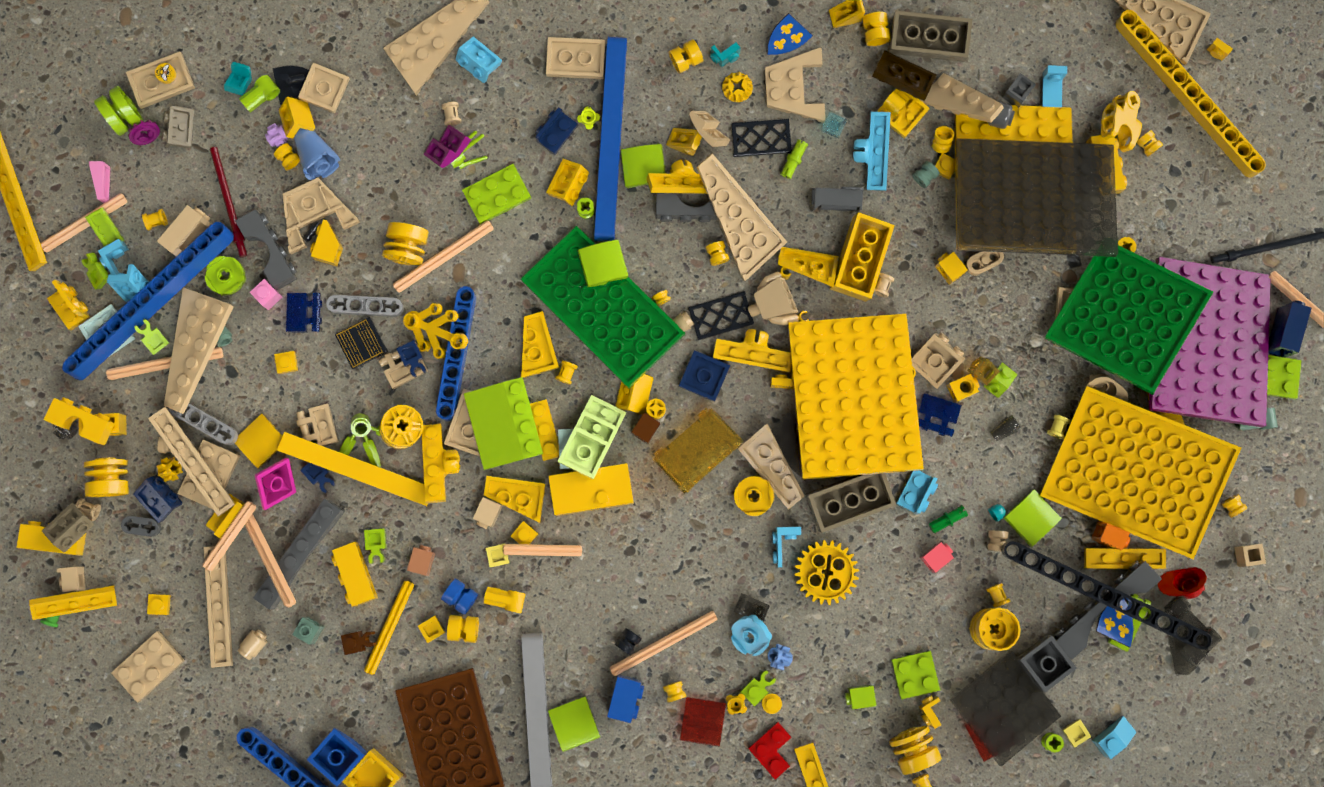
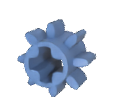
[768,644,793,670]

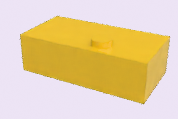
[830,212,895,302]
[549,463,634,516]

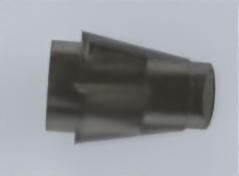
[990,415,1021,442]

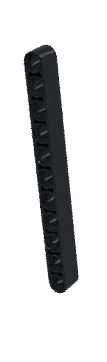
[1001,541,1212,650]

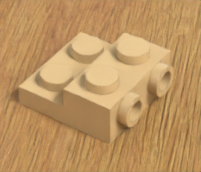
[911,332,965,389]

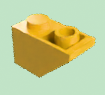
[310,219,343,267]

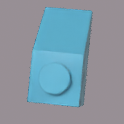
[1092,716,1136,759]

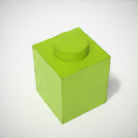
[845,685,876,710]

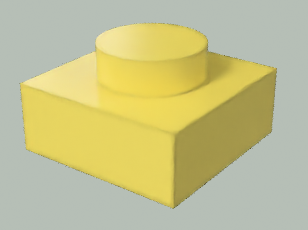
[486,544,510,568]
[1062,719,1091,748]

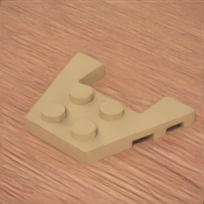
[765,48,826,123]
[283,178,360,255]

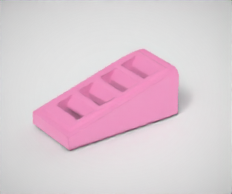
[89,161,110,203]

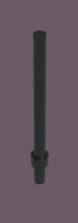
[1210,231,1324,264]

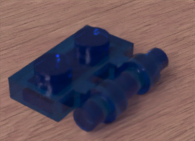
[286,293,322,333]
[917,393,962,437]

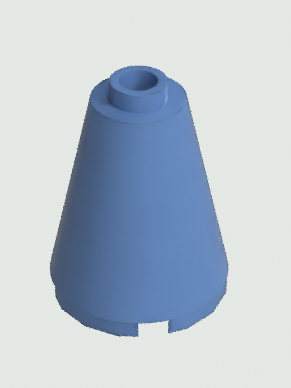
[294,128,340,180]

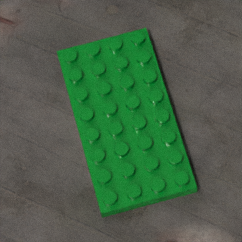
[521,226,685,389]

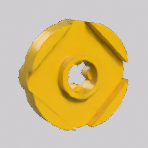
[734,476,775,516]

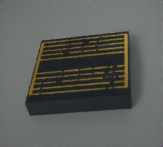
[335,317,388,370]

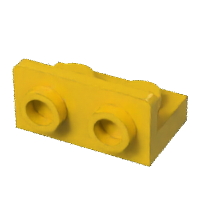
[546,159,589,206]

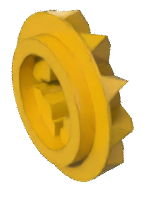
[722,71,753,102]

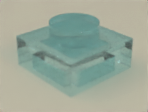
[821,112,847,139]

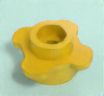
[726,693,747,715]

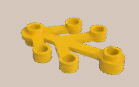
[403,303,468,359]

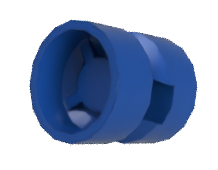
[441,578,479,615]

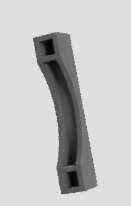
[253,499,345,610]
[1054,560,1162,660]

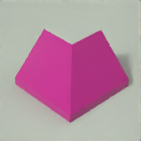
[255,457,296,510]

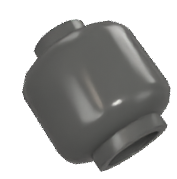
[987,101,1015,129]

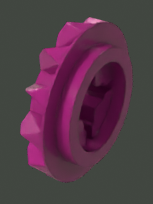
[128,120,160,145]

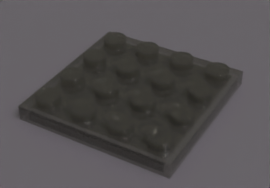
[950,651,1061,766]

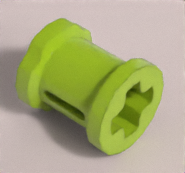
[577,198,595,219]
[1041,732,1064,753]

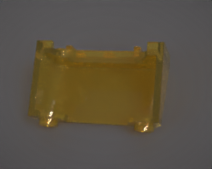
[653,408,744,496]

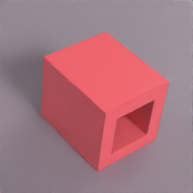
[920,542,954,573]

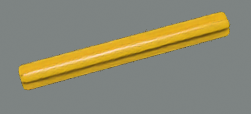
[364,581,414,675]

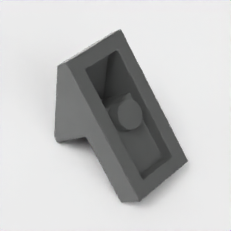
[1003,73,1036,107]

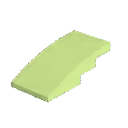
[557,395,627,479]

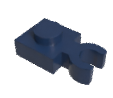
[396,340,426,378]
[300,463,335,493]

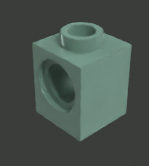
[292,617,325,645]

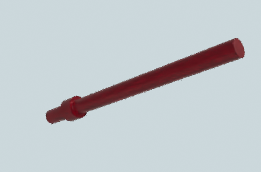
[210,147,247,258]

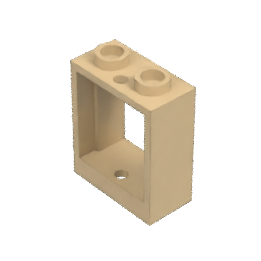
[157,205,211,257]

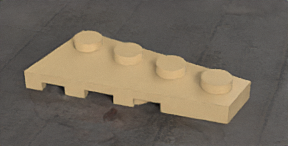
[920,73,1004,123]
[738,424,804,510]

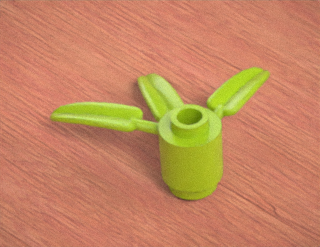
[339,413,381,467]

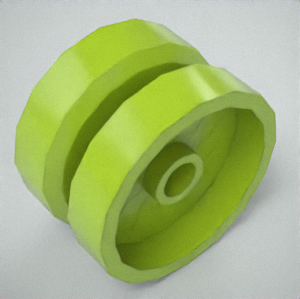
[94,86,143,136]

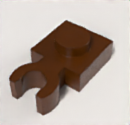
[341,631,377,655]

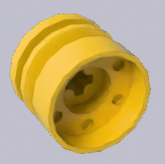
[382,222,429,265]
[379,405,423,449]
[84,457,129,497]
[969,608,1021,651]
[889,725,942,775]

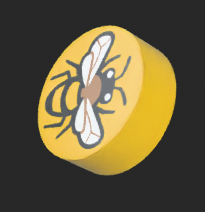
[155,63,176,84]

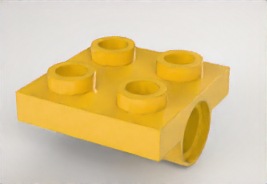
[877,89,930,139]

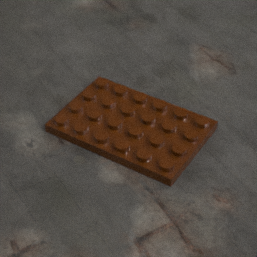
[395,668,505,787]

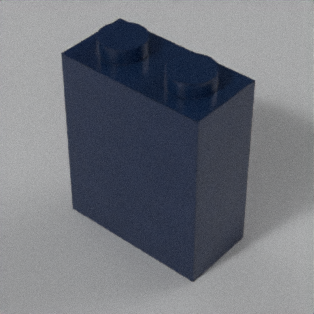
[1268,301,1312,358]

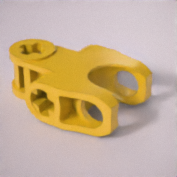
[1101,91,1142,152]

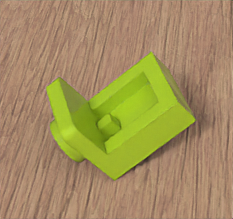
[984,362,1018,398]

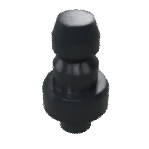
[303,221,320,242]

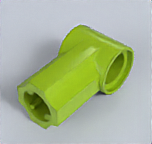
[239,75,280,113]

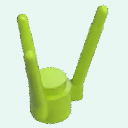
[451,130,488,169]

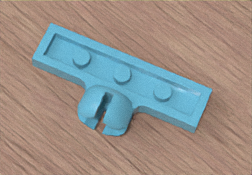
[853,112,891,191]

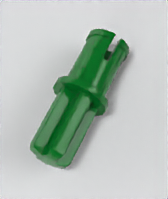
[929,505,968,533]

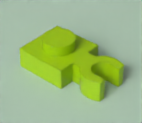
[82,253,108,290]
[134,319,169,355]
[364,528,387,564]
[740,670,776,707]

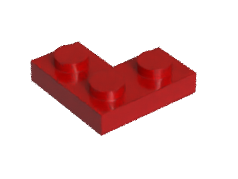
[748,722,792,780]

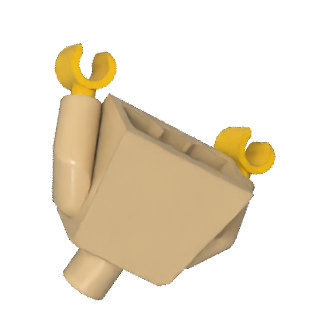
[748,267,809,325]

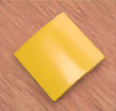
[235,413,283,469]

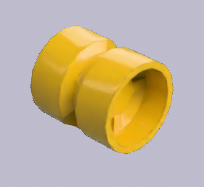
[862,12,891,46]
[668,39,704,74]
[447,615,479,643]

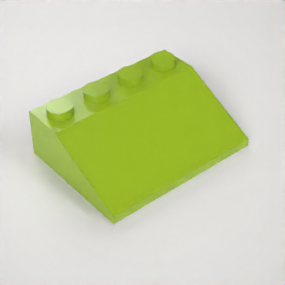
[464,377,543,470]

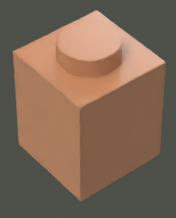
[407,545,435,576]

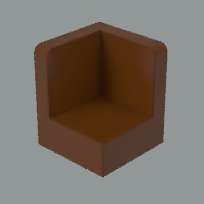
[631,413,660,444]

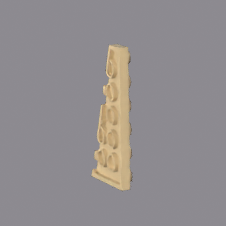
[383,0,489,96]
[1114,0,1211,66]
[697,154,787,281]
[164,287,234,414]

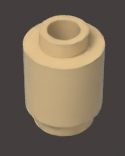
[238,629,268,660]

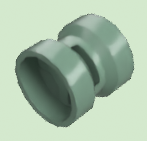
[912,161,940,188]

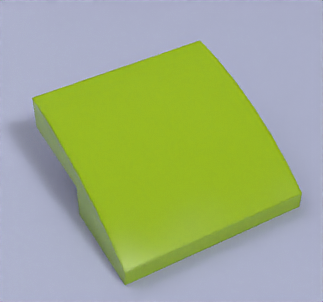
[621,144,666,188]
[578,240,628,287]
[1004,489,1062,547]
[548,696,601,752]

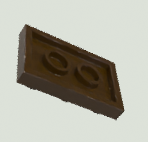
[872,51,937,101]

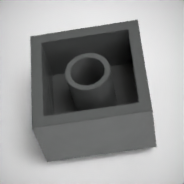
[1015,635,1077,693]

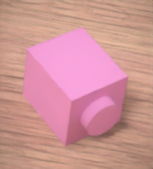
[250,279,282,310]

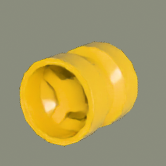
[932,126,954,154]
[1136,130,1163,157]
[274,143,300,171]
[706,241,730,266]

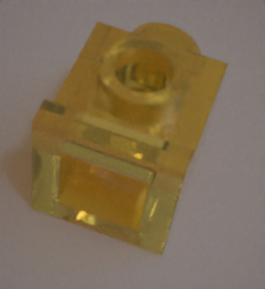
[967,356,1000,386]

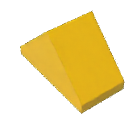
[829,0,865,28]

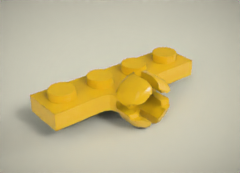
[647,159,707,194]
[713,329,792,372]
[422,424,460,504]

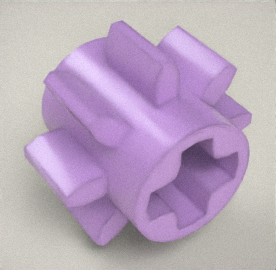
[265,123,288,147]

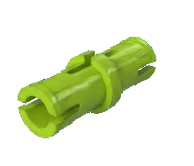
[780,139,808,179]

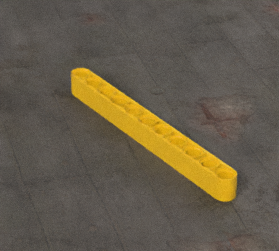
[1115,10,1266,178]

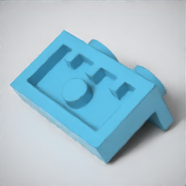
[455,36,502,83]
[107,264,149,302]
[896,471,938,515]

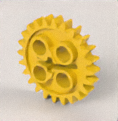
[794,540,859,605]

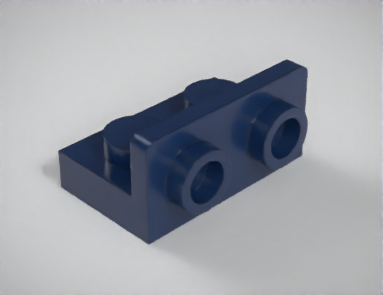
[535,107,578,155]
[133,475,183,523]

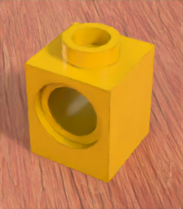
[935,252,968,285]
[946,374,980,403]

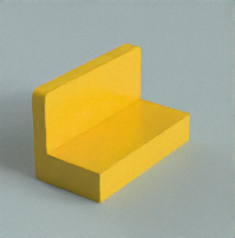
[279,97,315,139]
[615,374,653,415]
[206,494,244,538]

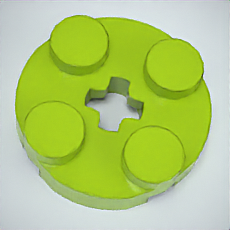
[205,256,246,296]

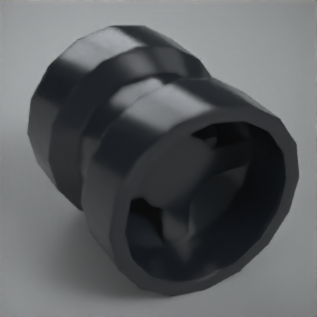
[614,628,642,656]

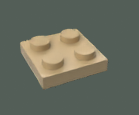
[298,63,350,114]

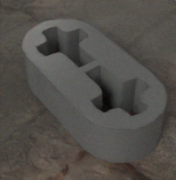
[121,516,161,537]

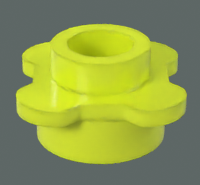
[577,107,600,130]

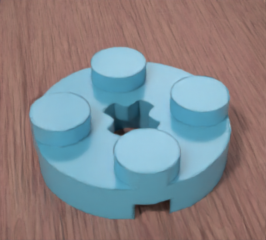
[731,615,772,656]

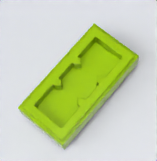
[85,207,125,247]

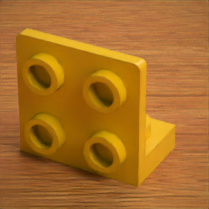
[47,280,90,331]

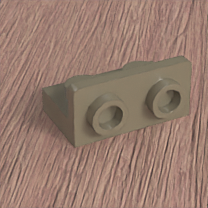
[161,106,194,148]
[42,502,94,552]

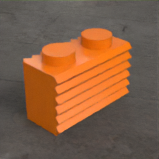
[1091,521,1130,550]

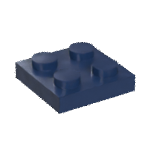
[679,350,730,402]

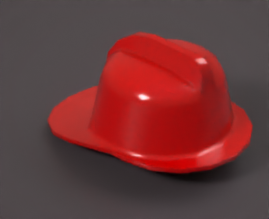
[1157,567,1207,599]

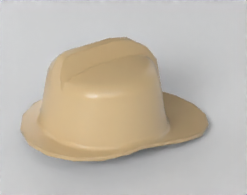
[1086,374,1128,402]

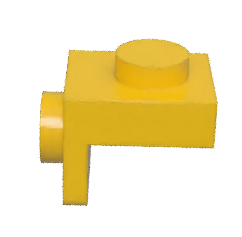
[919,695,941,729]

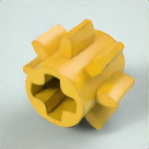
[156,457,183,482]

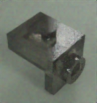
[734,593,770,622]

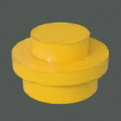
[762,693,782,714]

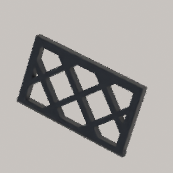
[731,119,792,157]
[688,291,754,341]

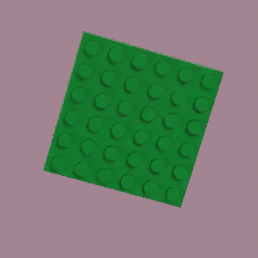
[1045,238,1213,395]

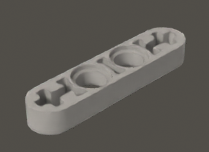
[326,295,404,317]
[169,403,238,445]

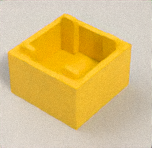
[343,748,403,787]

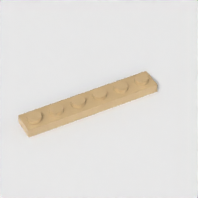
[148,407,235,516]
[204,546,233,668]

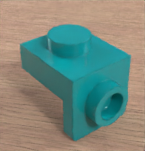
[710,42,741,67]
[224,62,252,96]

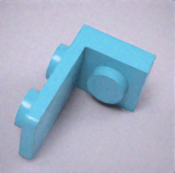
[1042,65,1067,107]
[98,239,129,275]
[772,527,801,568]

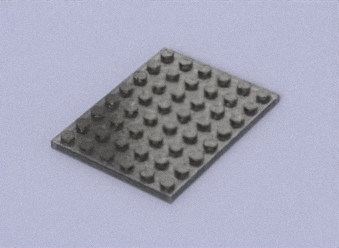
[956,138,1118,257]

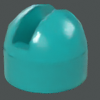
[988,504,1006,522]

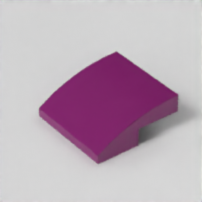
[423,125,472,168]

